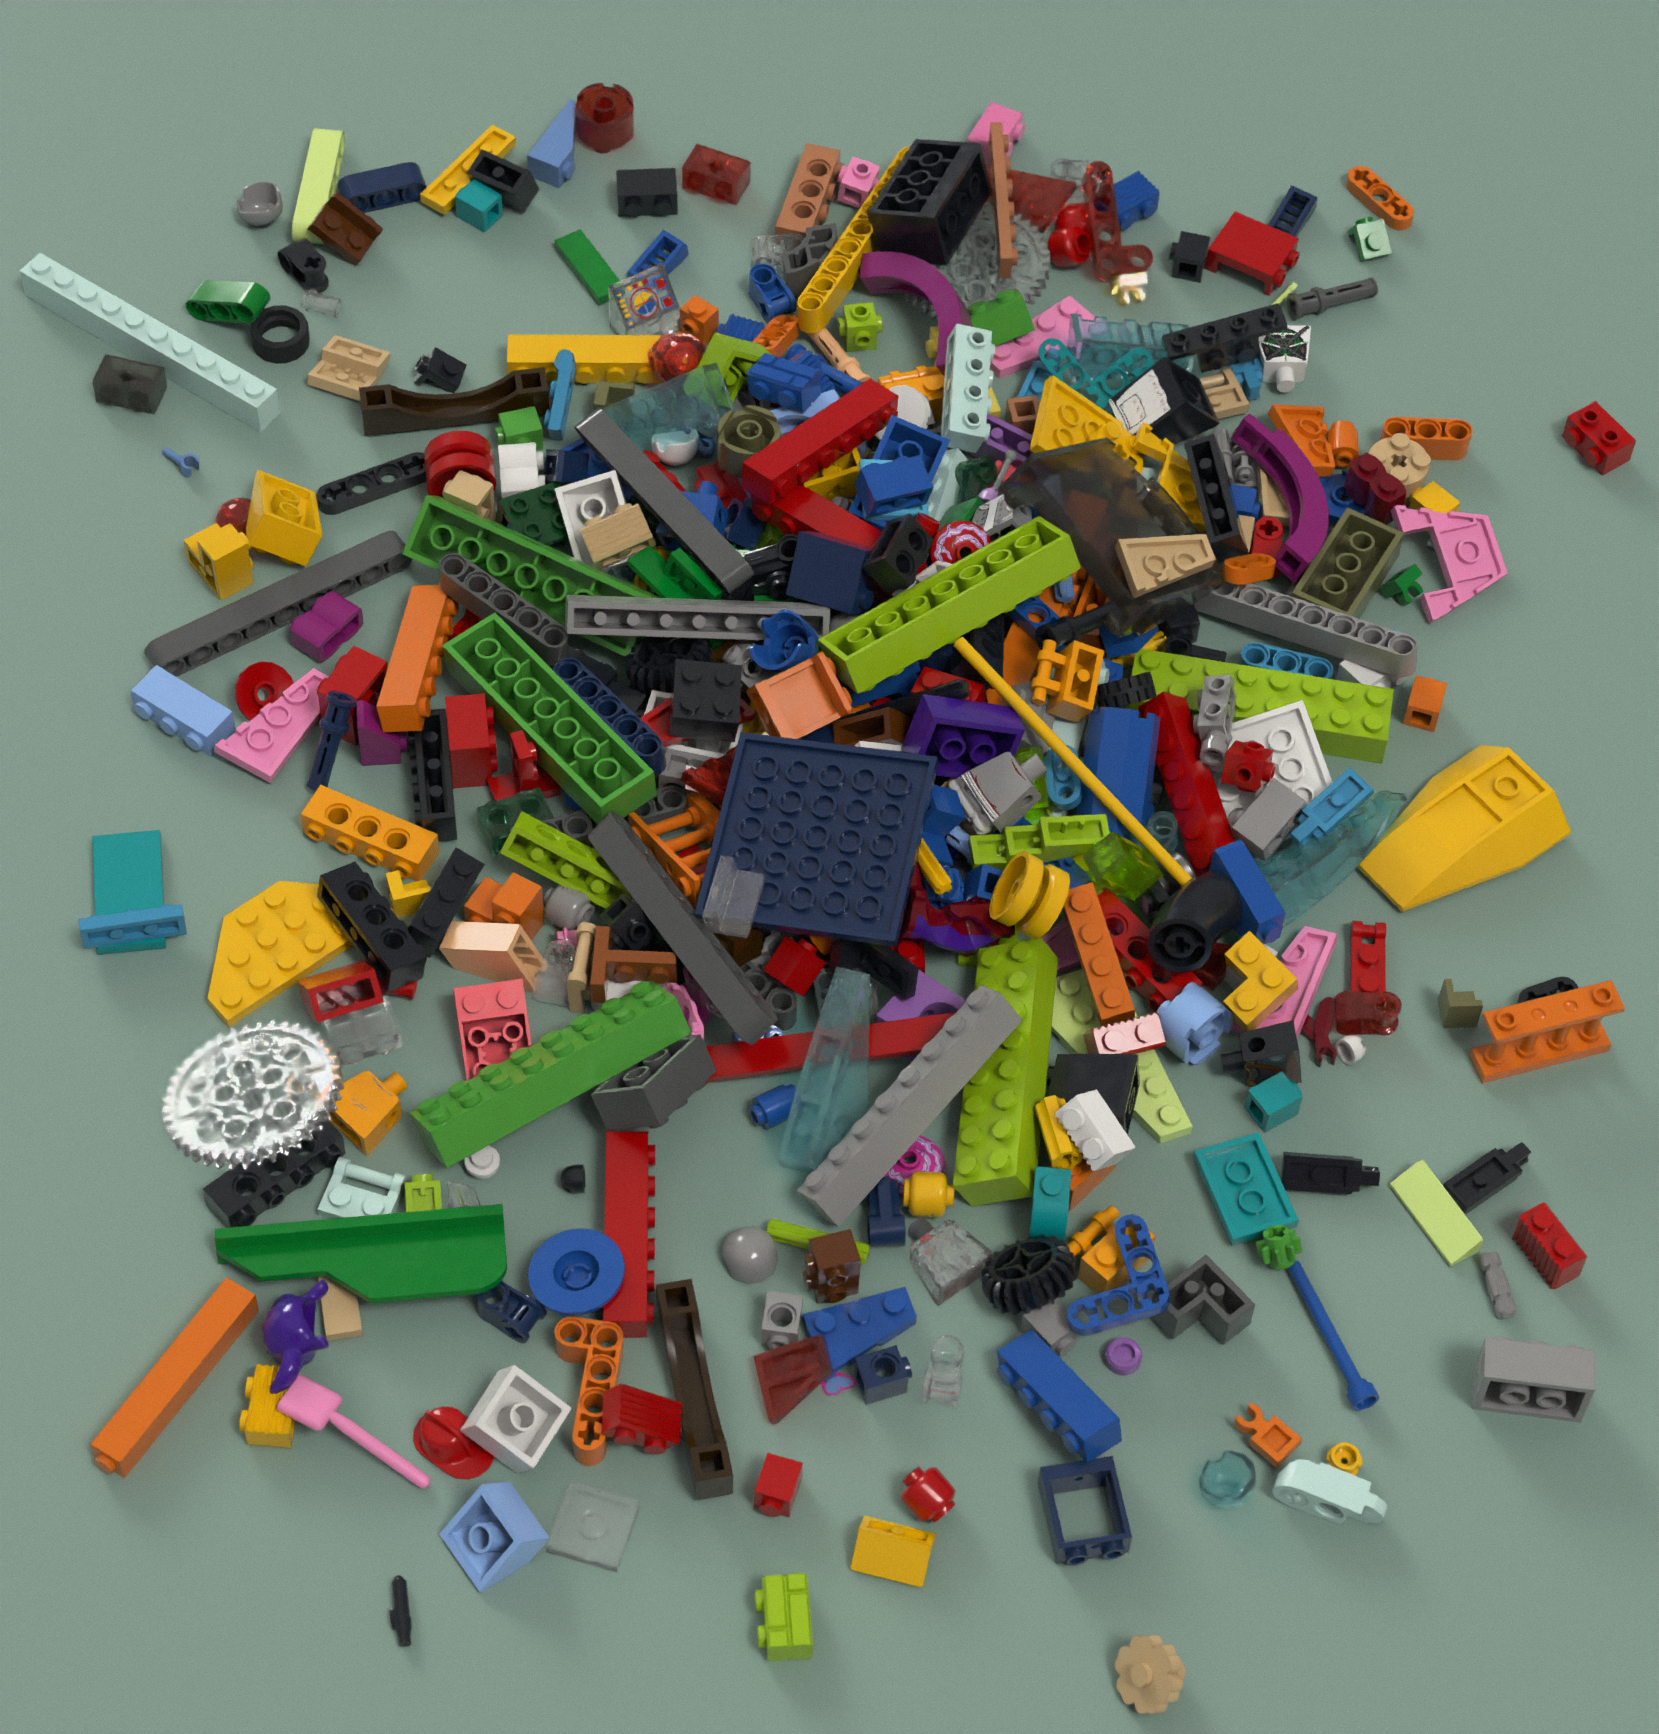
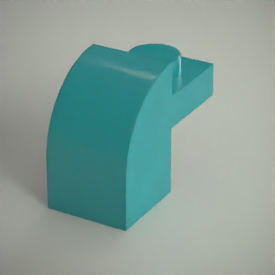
[1028,1166,1072,1242]

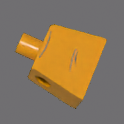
[319,1071,408,1156]

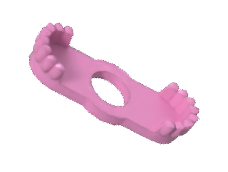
[663,983,704,1039]

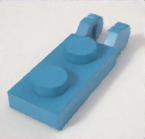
[544,349,577,441]

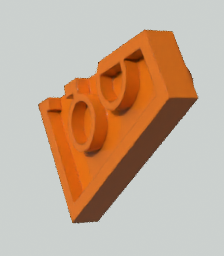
[1268,404,1335,477]

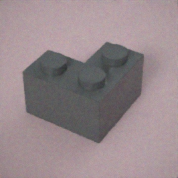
[1152,1255,1255,1344]

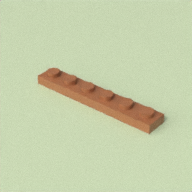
[989,122,1018,278]

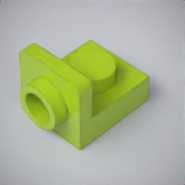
[404,1174,442,1212]

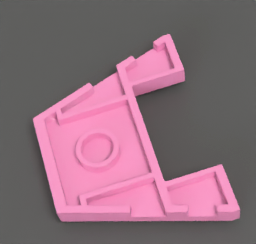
[1390,505,1508,624]

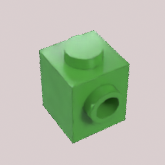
[495,406,544,451]

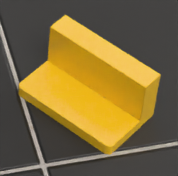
[851,1516,937,1587]

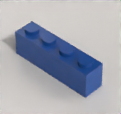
[997,1329,1122,1463]

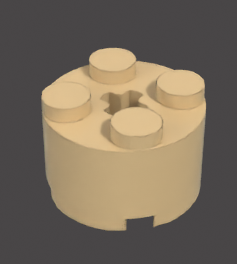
[1369,433,1431,507]

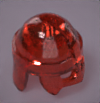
[647,333,706,389]

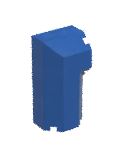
[1076,707,1161,850]

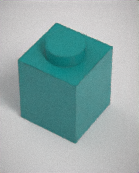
[455,179,503,233]
[1244,1071,1302,1133]

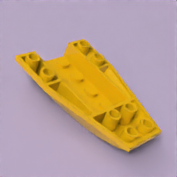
[1357,745,1571,912]

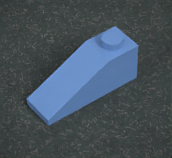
[527,99,576,188]

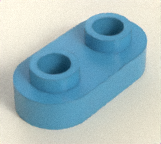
[1045,745,1083,810]

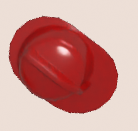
[413,1407,494,1480]

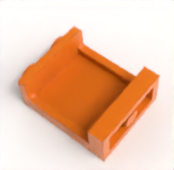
[746,652,853,739]

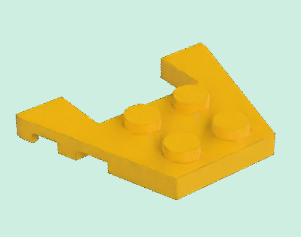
[1114,422,1206,533]

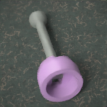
[978,450,1017,504]

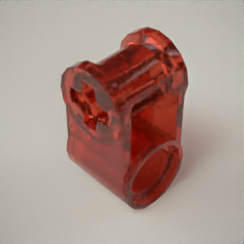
[1334,990,1402,1036]

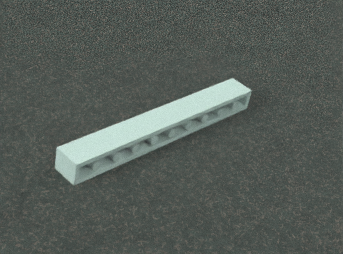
[20,253,280,432]

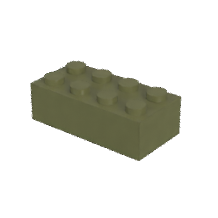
[1291,507,1404,619]

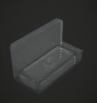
[702,855,765,938]

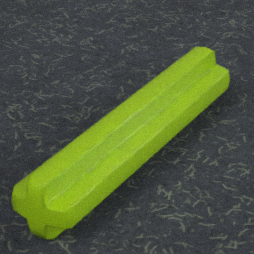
[766,1218,870,1264]

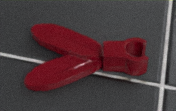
[1300,997,1337,1067]

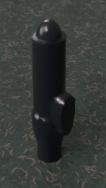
[390,1575,412,1647]

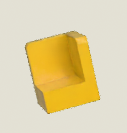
[385,870,432,918]

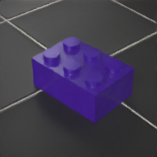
[901,694,1025,778]

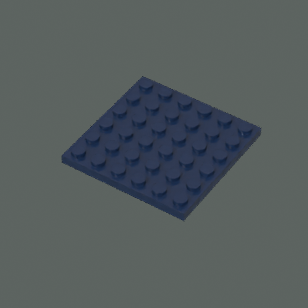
[694,732,939,947]

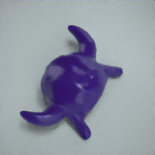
[262,1280,329,1394]

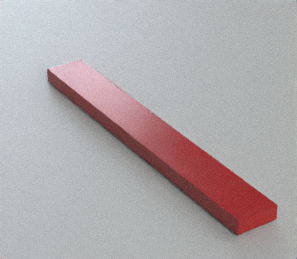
[706,1012,956,1083]

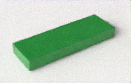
[554,229,625,305]

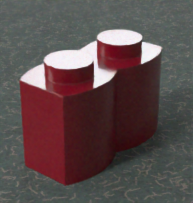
[1344,452,1407,525]

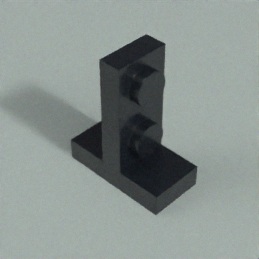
[829,939,919,1000]

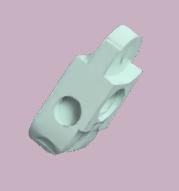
[1273,1459,1387,1525]

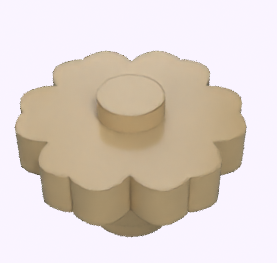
[1115,1635,1185,1714]

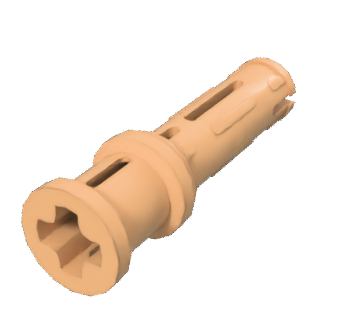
[807,326,873,383]

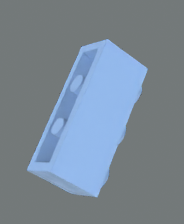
[131,665,235,757]

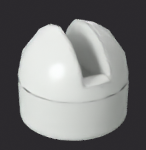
[1335,1035,1366,1065]

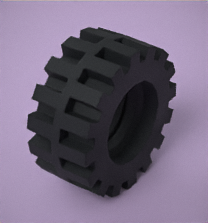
[1095,671,1157,710]

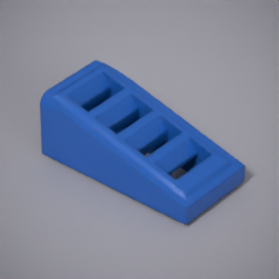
[627,229,689,290]

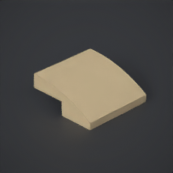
[307,335,391,401]

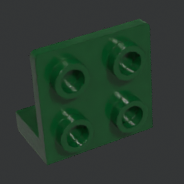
[495,481,569,546]

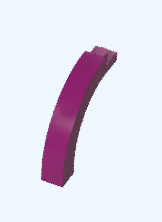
[860,252,973,377]
[1230,413,1329,583]

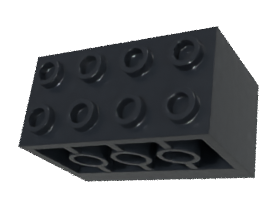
[868,139,992,266]

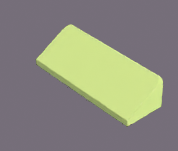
[1389,1159,1483,1267]

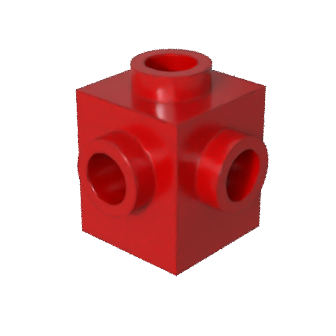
[1221,740,1276,792]

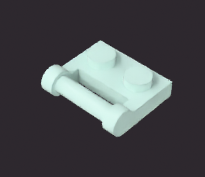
[317,1157,407,1219]

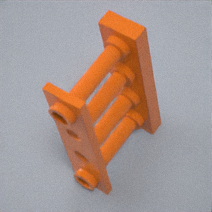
[628,792,720,909]
[1469,980,1625,1084]

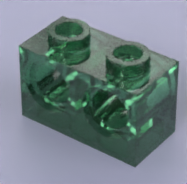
[477,787,554,857]

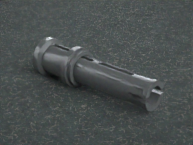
[1287,277,1378,320]

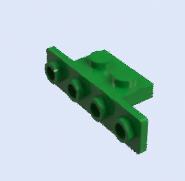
[627,546,731,650]

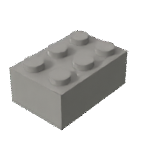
[1472,1336,1595,1422]

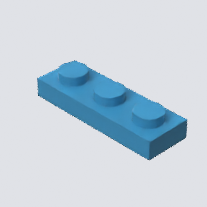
[79,904,187,949]

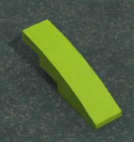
[968,814,1112,869]

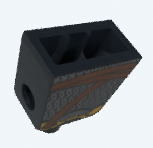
[1220,1020,1302,1087]

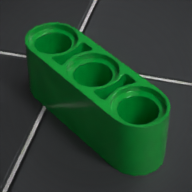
[185,280,271,323]

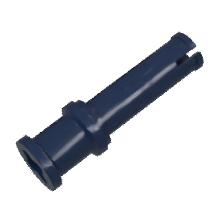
[307,691,357,791]

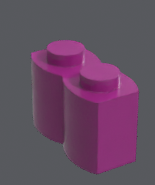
[290,591,364,663]

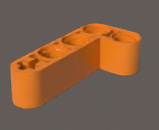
[555,1317,624,1466]

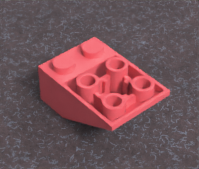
[453,979,532,1081]

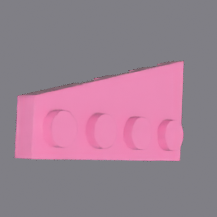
[214,668,329,783]
[1230,926,1337,1039]

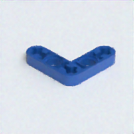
[1067,1214,1170,1336]

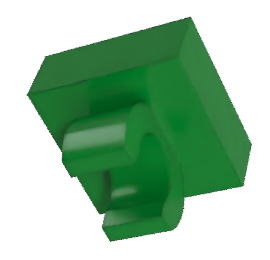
[1379,564,1423,606]

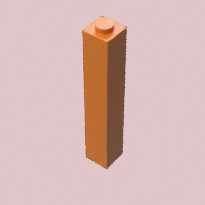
[90,1277,259,1478]

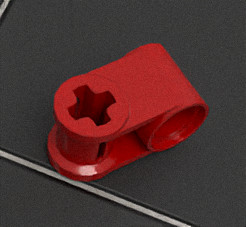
[1249,516,1283,578]

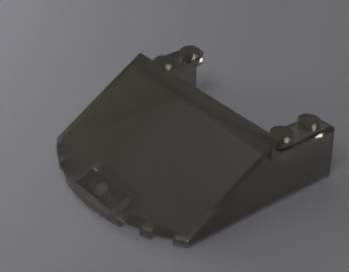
[998,437,1224,638]

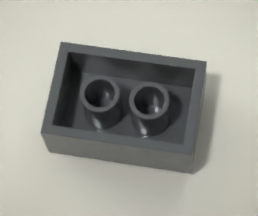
[591,1034,717,1132]

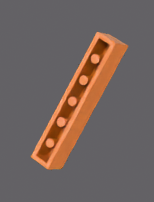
[376,584,459,732]

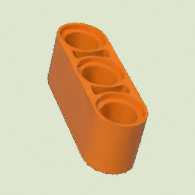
[1380,417,1473,460]

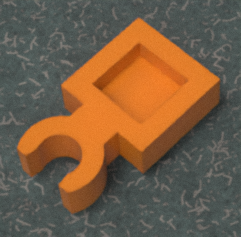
[1234,1403,1302,1469]

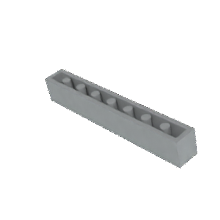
[565,595,830,640]
[797,985,1022,1227]

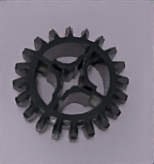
[625,636,712,696]
[980,1235,1077,1315]

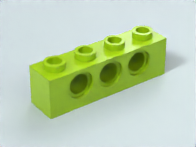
[500,811,631,909]

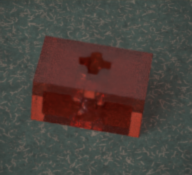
[682,144,751,206]

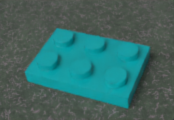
[1193,1132,1299,1246]

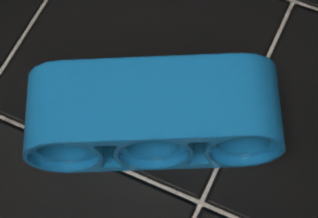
[1239,642,1333,679]

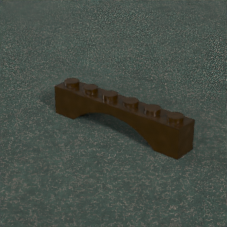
[359,367,549,435]
[656,1279,733,1500]

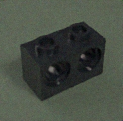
[862,513,934,594]

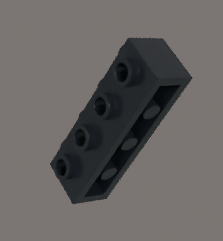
[408,709,458,841]

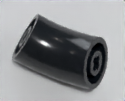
[1147,870,1242,973]

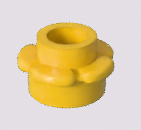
[1326,1442,1363,1476]

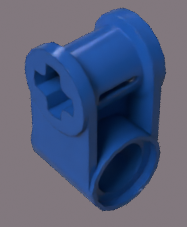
[749,263,797,322]

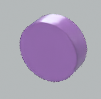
[1105,1338,1142,1376]

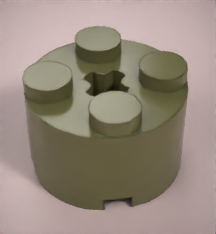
[717,405,781,478]

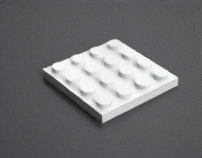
[1199,700,1333,841]

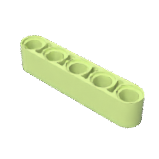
[292,128,345,244]

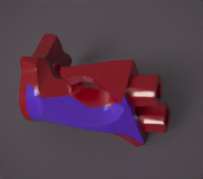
[899,861,1015,957]

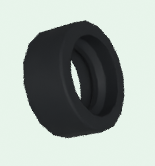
[250,305,310,363]

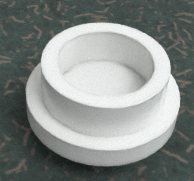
[465,1146,500,1179]

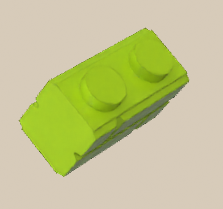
[755,1573,813,1661]

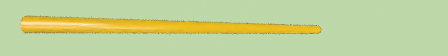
[953,637,1192,886]

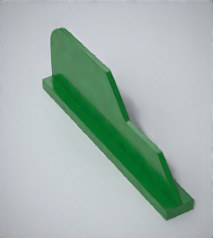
[214,1204,507,1304]

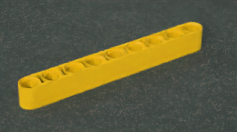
[797,147,910,334]

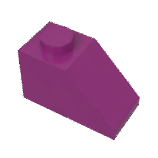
[356,700,407,766]

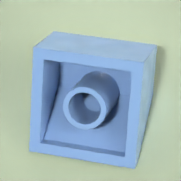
[439,1481,550,1592]

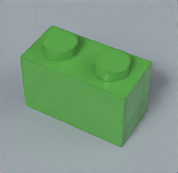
[967,289,1035,347]

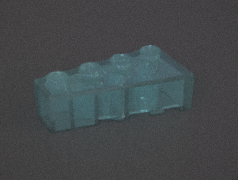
[1066,314,1194,382]
[602,363,736,438]

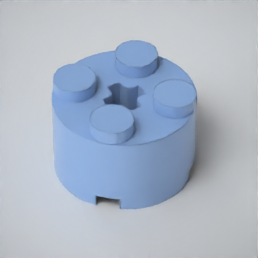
[1156,982,1234,1065]

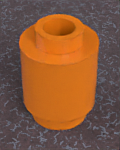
[1327,420,1359,468]

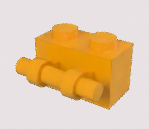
[877,365,945,423]
[1031,639,1104,723]
[1066,1205,1156,1294]

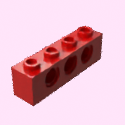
[1097,888,1203,1013]

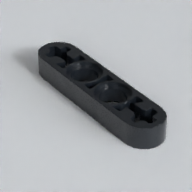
[316,452,427,515]

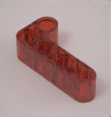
[1082,161,1153,282]

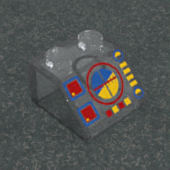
[608,263,680,335]

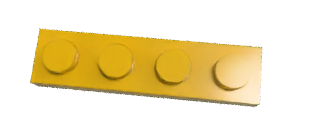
[420,125,516,215]

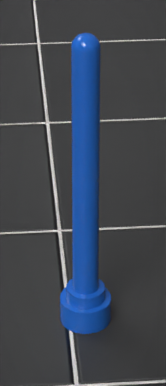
[1287,1260,1379,1411]

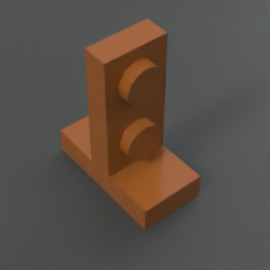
[590,926,678,1003]

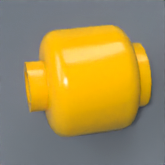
[903,1171,954,1218]

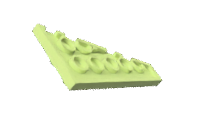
[1051,969,1193,1144]

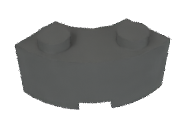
[782,223,838,299]

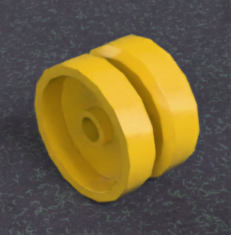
[989,851,1070,940]

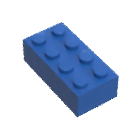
[849,415,950,531]

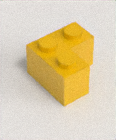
[184,523,254,601]
[1223,931,1298,1032]

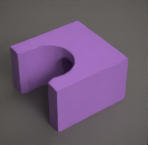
[876,970,966,1061]

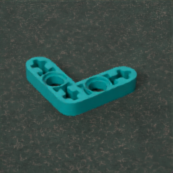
[1038,338,1153,409]

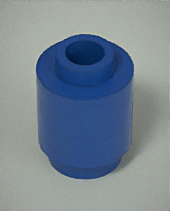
[749,1084,804,1130]

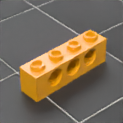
[301,785,440,881]

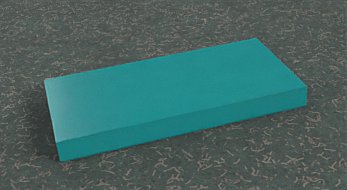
[92,830,166,955]

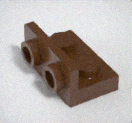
[307,192,383,266]

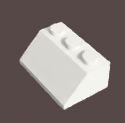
[554,470,634,577]

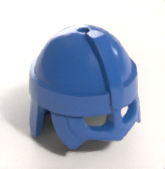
[750,609,819,673]

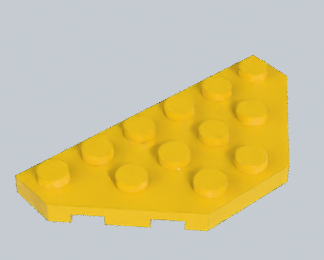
[208,881,394,1027]

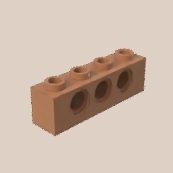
[775,143,844,250]

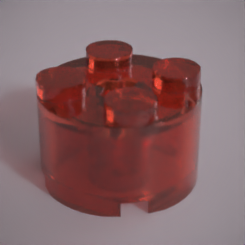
[575,83,634,154]

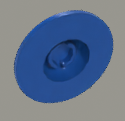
[528,1229,625,1316]

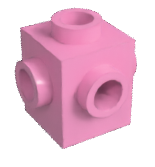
[837,156,880,209]

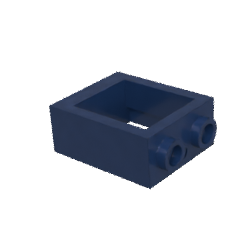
[1037,1456,1132,1565]

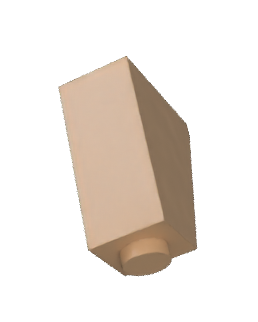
[439,921,548,993]

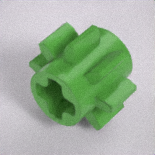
[1256,1225,1303,1269]

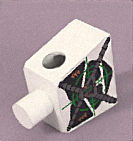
[1259,325,1311,392]

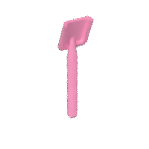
[277,1375,431,1489]

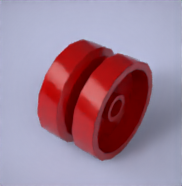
[424,431,496,498]

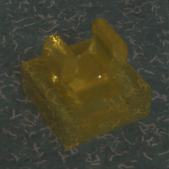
[1110,271,1148,306]

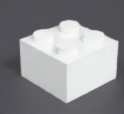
[460,1365,572,1474]

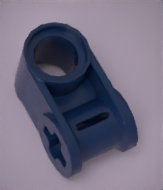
[477,1281,547,1343]

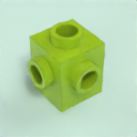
[838,302,882,352]

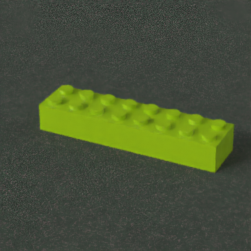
[817,516,1081,694]
[1126,649,1394,764]
[953,938,1058,1206]

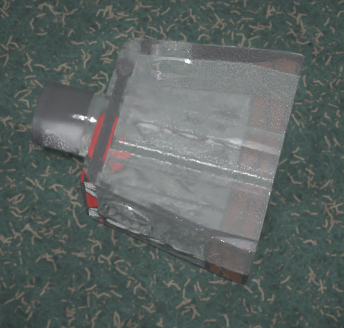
[908,1216,993,1306]

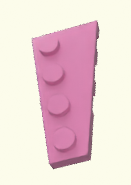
[990,295,1110,378]

